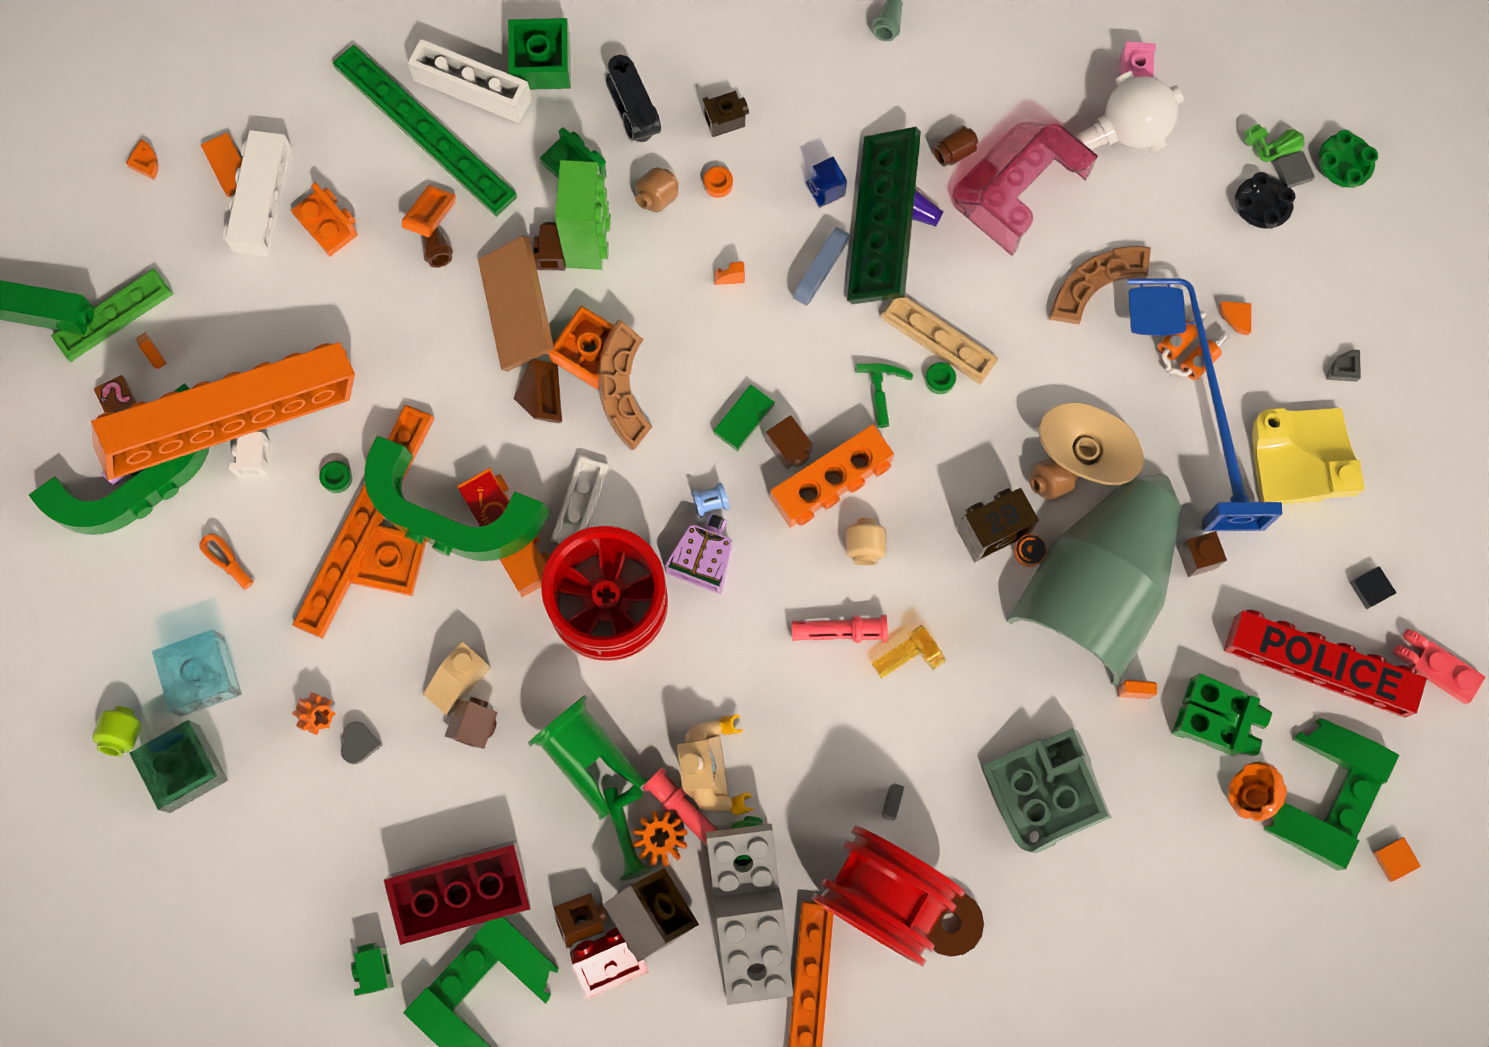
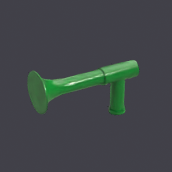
[603,785,652,881]

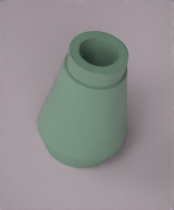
[872,0,903,41]

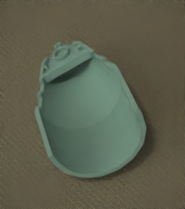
[1007,474,1182,687]

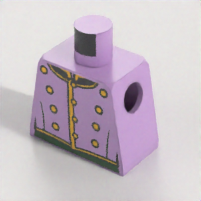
[665,514,732,594]

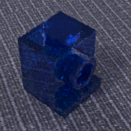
[805,156,847,208]

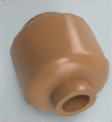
[635,167,679,212]
[1029,457,1078,500]

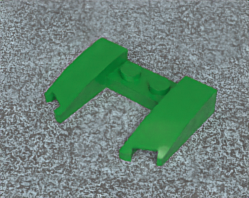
[1264,718,1400,871]
[403,917,559,1047]

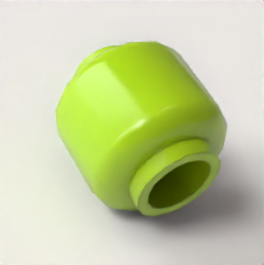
[92,706,141,757]

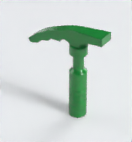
[855,363,913,428]

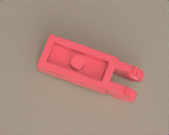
[1393,629,1485,704]

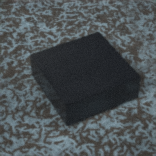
[1350,566,1397,609]

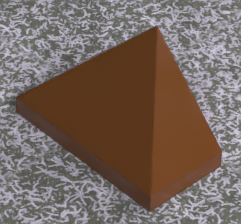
[513,359,562,424]

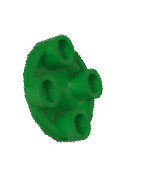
[1318,130,1378,188]

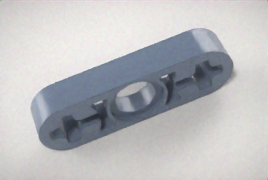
[793,227,850,306]

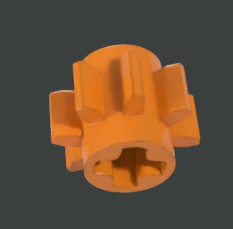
[292,692,336,735]

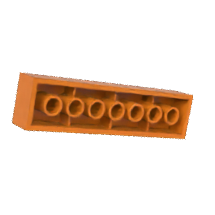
[91,342,355,481]

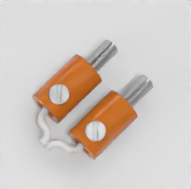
[1158,310,1230,380]

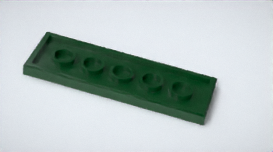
[847,127,921,304]

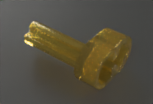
[871,625,946,679]

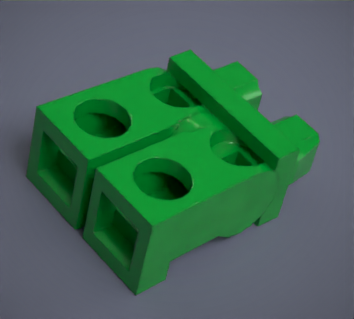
[1171,673,1272,756]

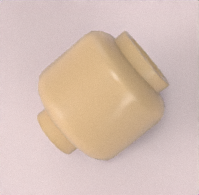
[845,518,887,565]

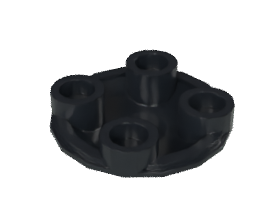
[1235,172,1296,229]

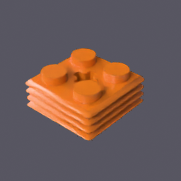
[548,306,614,390]

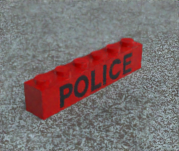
[1224,609,1427,718]

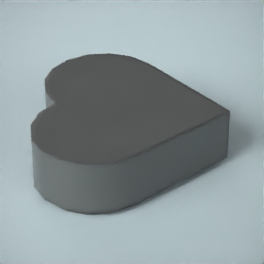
[341,721,382,765]

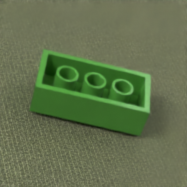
[555,160,611,270]

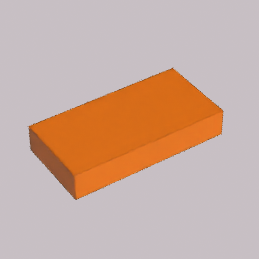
[200,133,242,197]
[402,185,456,238]

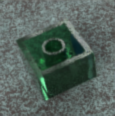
[129,720,228,813]

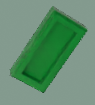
[713,384,775,452]

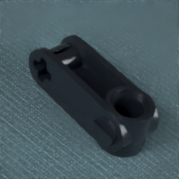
[606,55,661,142]

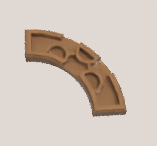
[1049,246,1151,325]
[598,319,653,450]

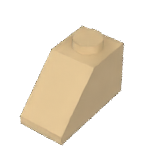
[423,641,491,716]

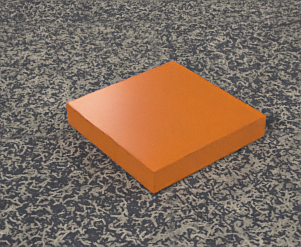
[350,524,427,596]

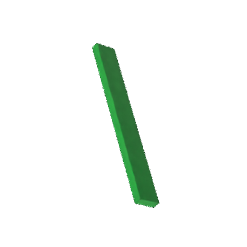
[332,44,517,217]

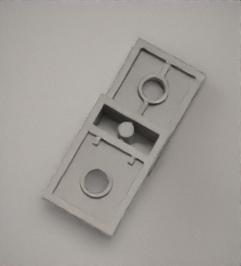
[706,824,793,1005]

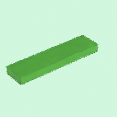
[51,268,173,362]

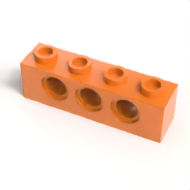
[770,424,894,528]

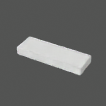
[550,455,609,546]

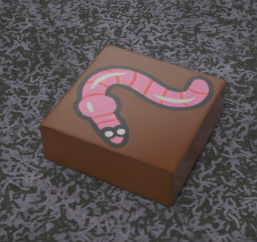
[93,375,137,413]

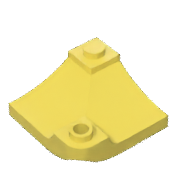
[1252,408,1365,504]

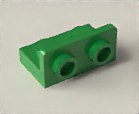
[539,127,607,179]

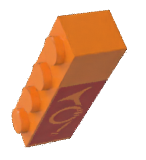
[457,468,550,598]

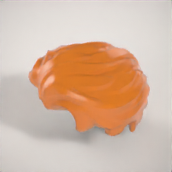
[1228,761,1287,821]

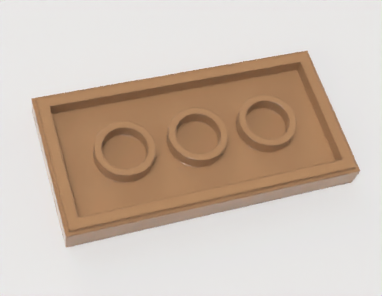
[478,236,554,371]

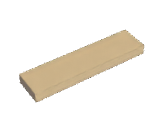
[881,296,999,385]

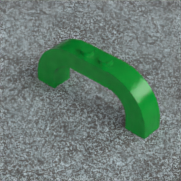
[29,383,210,535]
[364,435,550,561]

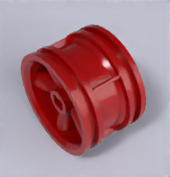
[541,526,668,661]
[812,826,965,967]

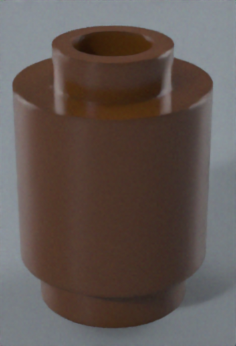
[932,125,978,167]

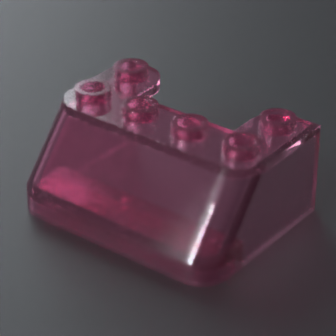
[951,122,1098,256]

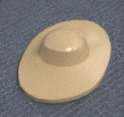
[1038,403,1144,485]

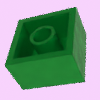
[508,18,571,90]

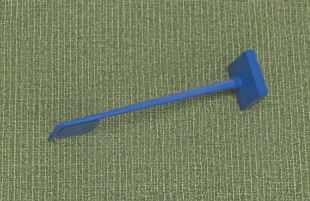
[1127,278,1283,531]

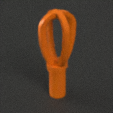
[199,533,254,590]

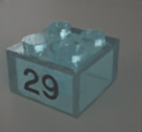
[152,629,242,717]

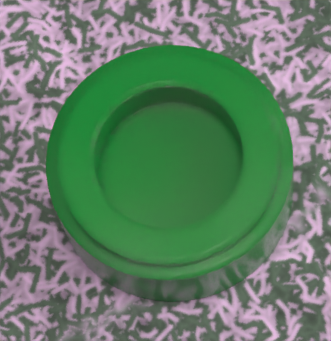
[925,362,956,394]
[319,461,352,493]

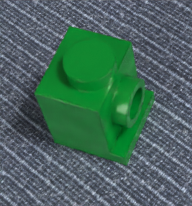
[351,943,394,996]

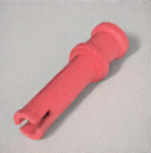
[792,614,888,643]
[642,767,719,847]

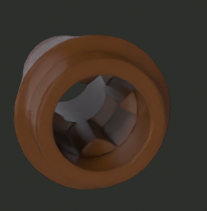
[421,227,453,268]

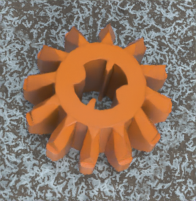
[633,811,688,867]

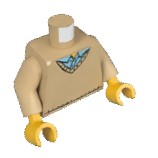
[677,714,753,816]

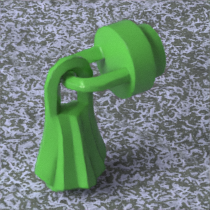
[1244,124,1305,162]

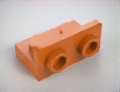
[290,182,358,257]

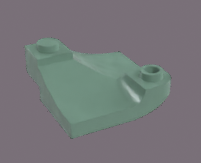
[982,728,1112,853]

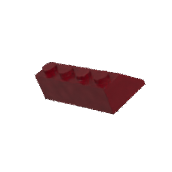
[384,840,531,945]

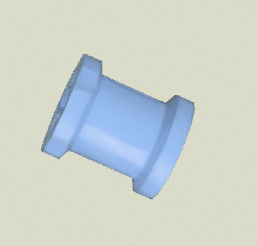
[692,483,729,518]

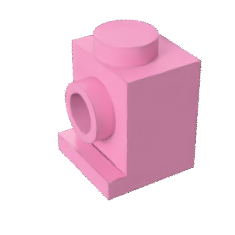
[1119,41,1156,77]

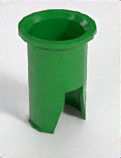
[528,695,647,820]

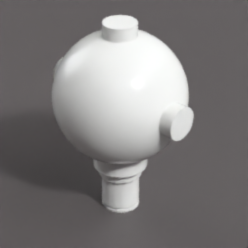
[1074,71,1184,154]

